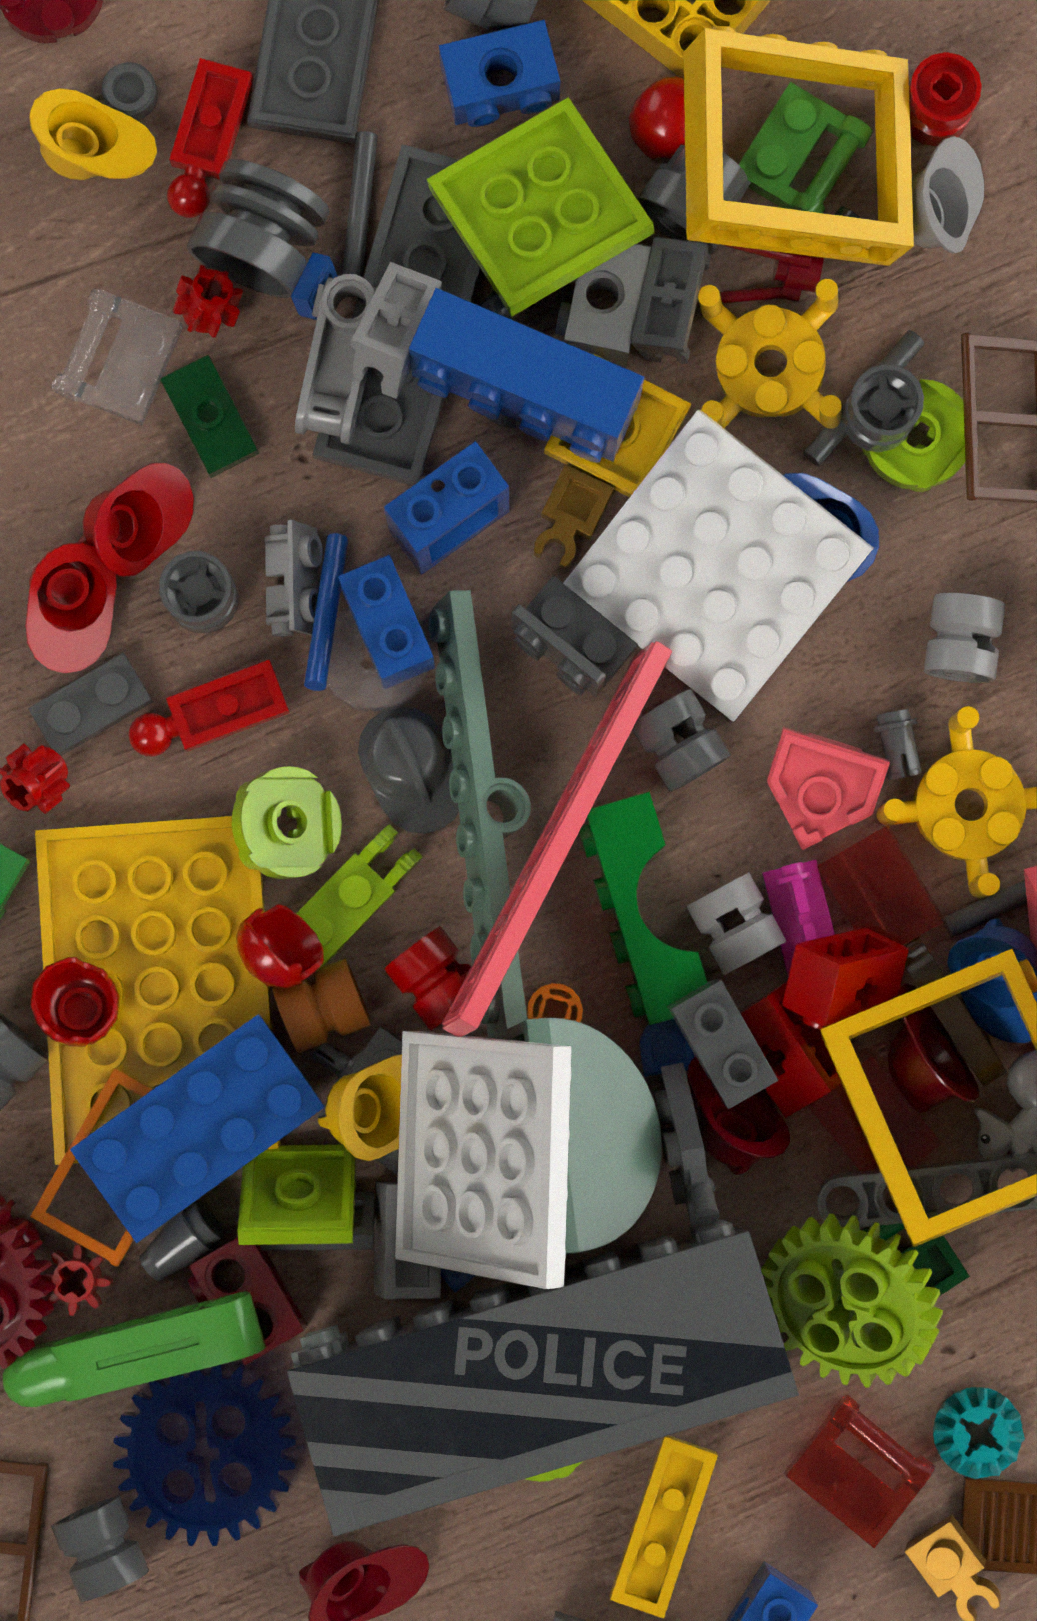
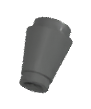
[139,1202,224,1282]

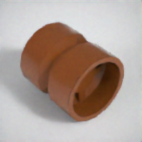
[272,958,372,1054]

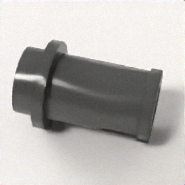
[873,708,923,780]

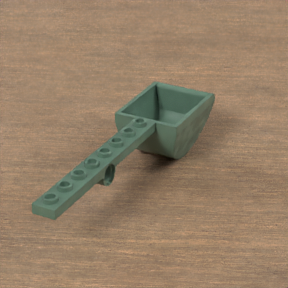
[429,590,662,1254]

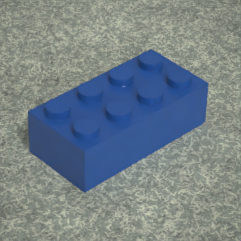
[408,288,645,463]
[70,1014,325,1243]

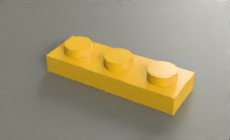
[609,1435,718,1619]

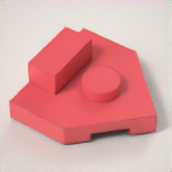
[766,727,890,850]

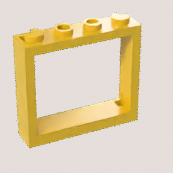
[684,26,914,266]
[820,949,1037,1247]

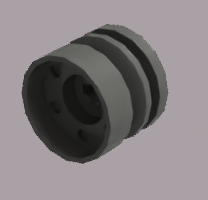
[186,159,330,298]

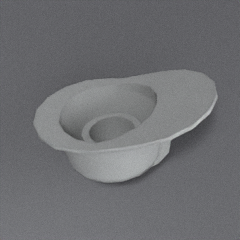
[912,136,984,254]

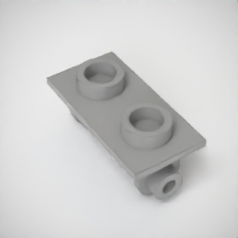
[264,520,323,637]

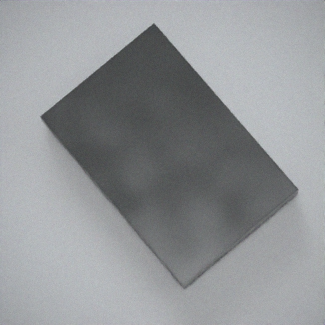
[247,0,379,144]

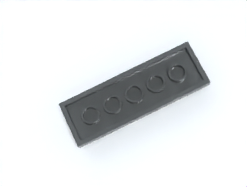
[313,144,481,486]

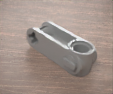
[295,274,377,444]

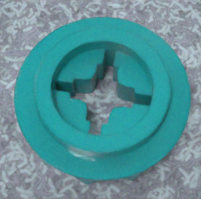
[933,1387,1025,1479]

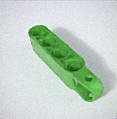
[3,1291,266,1407]

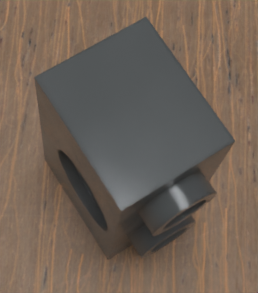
[667,978,778,1109]

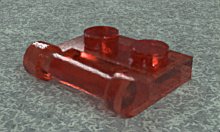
[784,1394,935,1549]

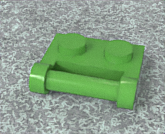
[738,82,873,213]

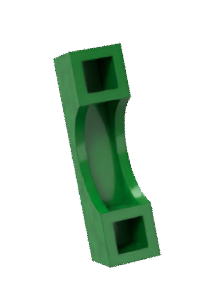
[579,791,707,1026]

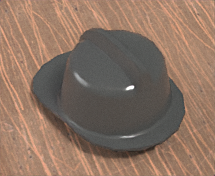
[358,706,459,834]

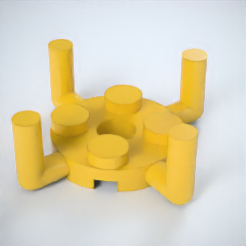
[698,279,842,429]
[877,706,1037,898]

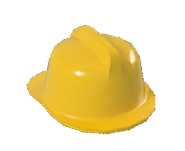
[29,88,157,180]
[317,1054,402,1161]

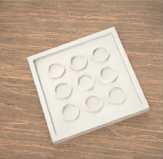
[564,410,874,722]
[395,1031,571,1289]

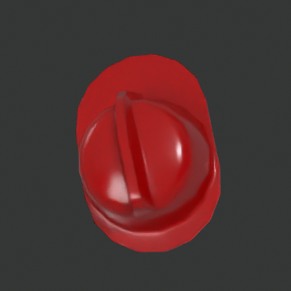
[78,463,194,577]
[25,542,117,673]

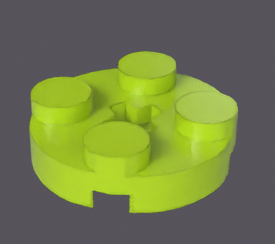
[862,379,965,492]
[232,766,342,879]

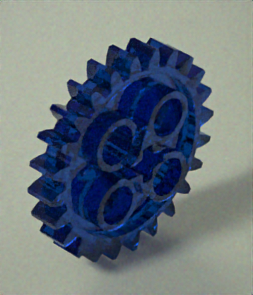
[113,1364,298,1547]

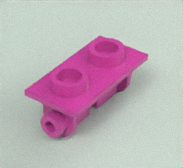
[762,860,835,977]

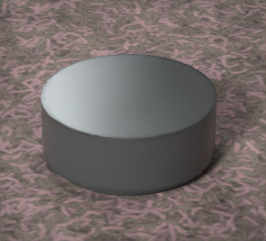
[102,62,158,120]

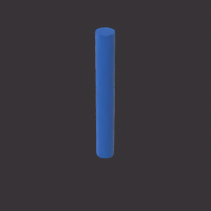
[304,533,348,691]

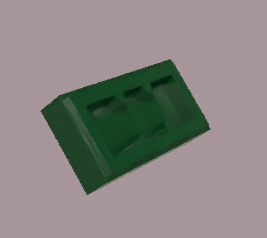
[160,354,259,478]

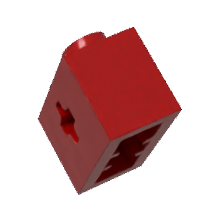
[782,928,909,1029]
[740,981,842,1118]

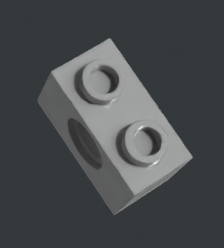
[555,244,651,366]

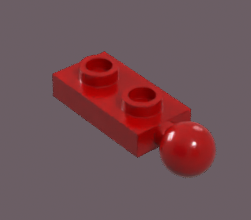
[167,58,254,218]
[129,659,290,757]

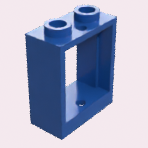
[384,441,509,575]

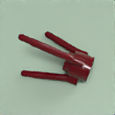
[720,245,824,303]

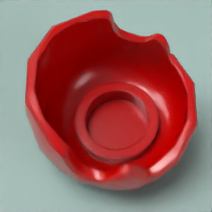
[628,76,685,159]
[236,904,324,988]
[31,957,120,1047]

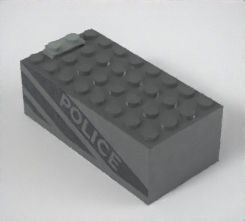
[287,1219,799,1537]

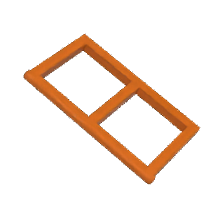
[30,1068,153,1267]

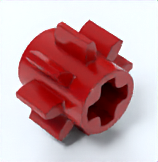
[173,265,243,338]
[0,743,70,814]
[41,1244,114,1316]

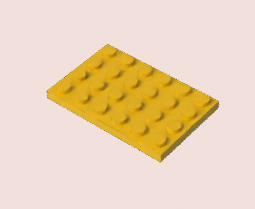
[35,816,280,1165]

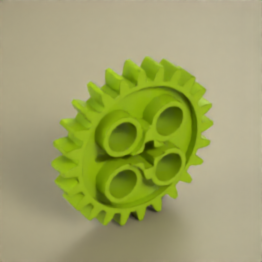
[761,1214,943,1388]

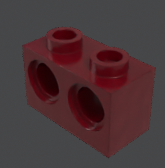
[188,1237,308,1365]

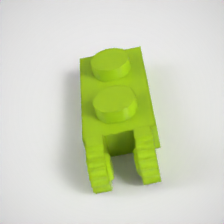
[296,824,423,968]

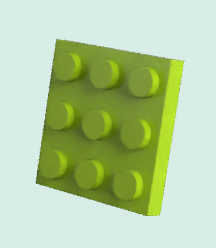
[427,97,654,316]

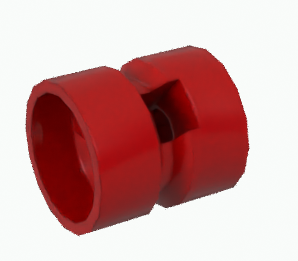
[909,52,982,146]
[384,926,472,1031]

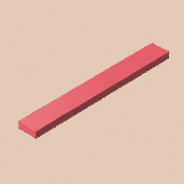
[442,641,672,1037]

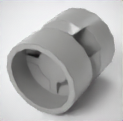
[923,593,1006,683]
[686,873,786,975]

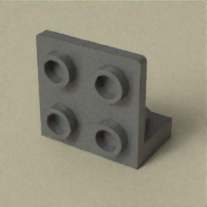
[511,575,638,697]

